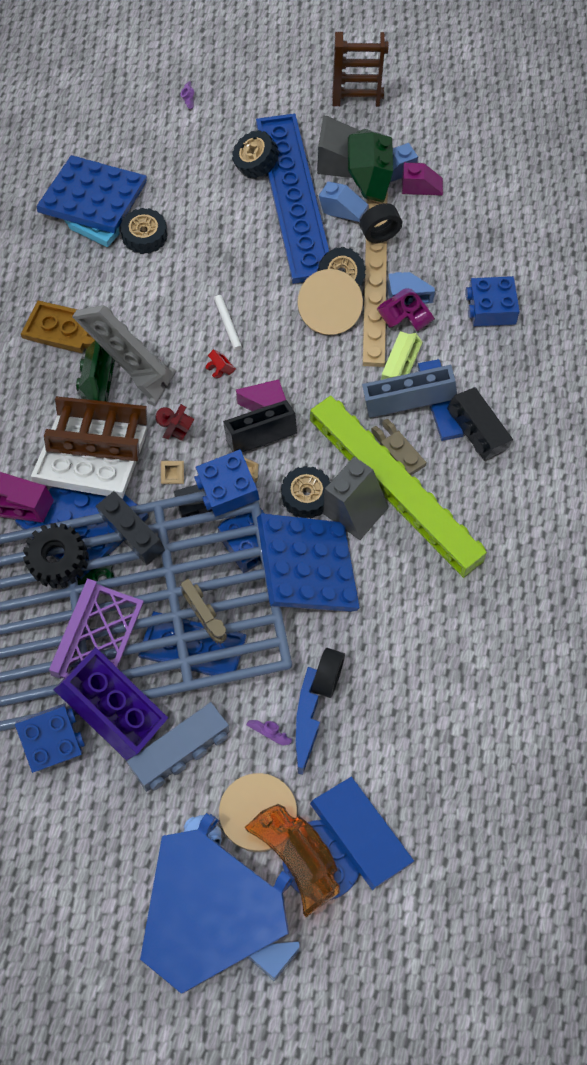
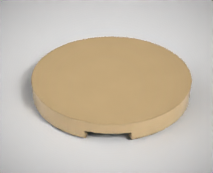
[297,269,363,335]
[219,773,297,852]

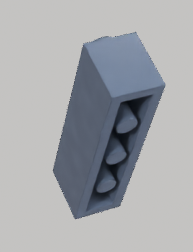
[362,365,457,418]
[127,702,230,792]

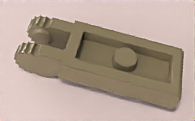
[371,419,427,475]
[181,578,227,644]

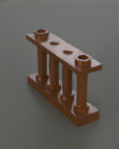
[332,32,389,107]
[44,396,147,462]

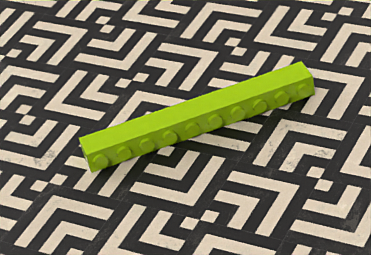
[310,395,487,578]

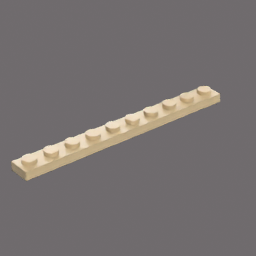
[363,191,388,367]

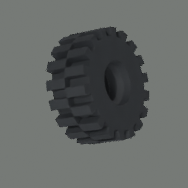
[23,523,89,588]

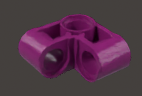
[377,288,435,332]

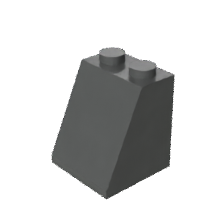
[317,115,360,178]
[323,456,388,540]

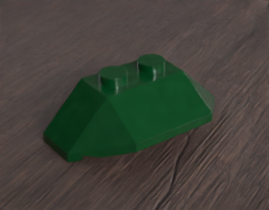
[348,129,393,203]
[76,341,115,402]

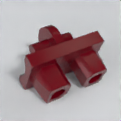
[155,404,194,441]

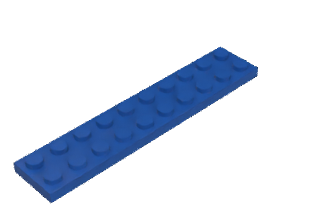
[256,113,329,284]

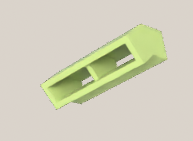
[381,331,423,380]

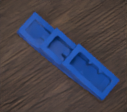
[295,667,320,775]

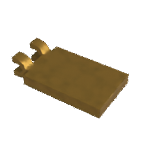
[21,300,95,353]

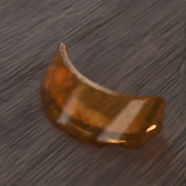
[245,804,340,917]

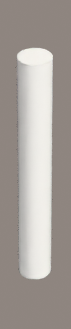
[214,295,242,351]

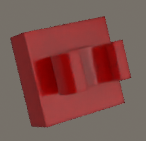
[205,349,236,378]

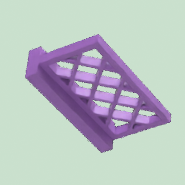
[49,578,144,679]

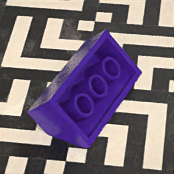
[53,647,168,761]

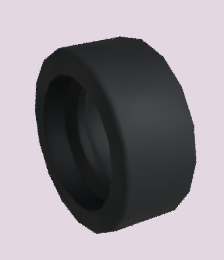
[360,203,403,243]
[312,648,345,698]

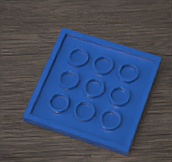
[37,155,147,234]
[15,487,149,579]
[257,513,360,612]

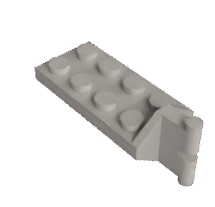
[72,305,176,406]

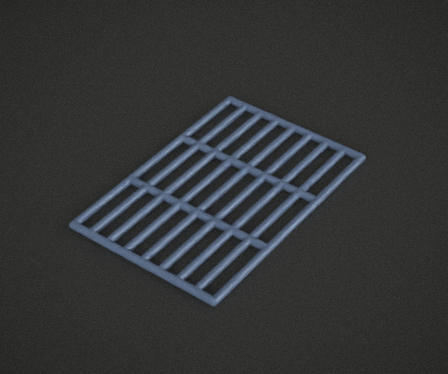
[0,491,292,731]

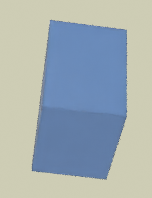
[247,942,299,981]

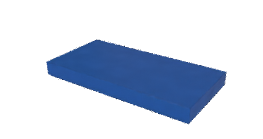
[138,611,247,676]
[310,776,414,891]

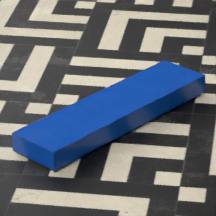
[417,359,464,441]

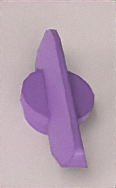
[180,81,194,109]
[246,720,292,746]

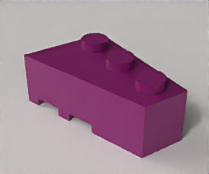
[0,472,54,522]

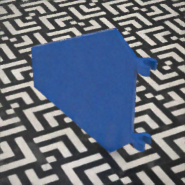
[140,813,295,994]

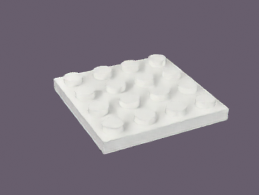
[31,416,147,499]

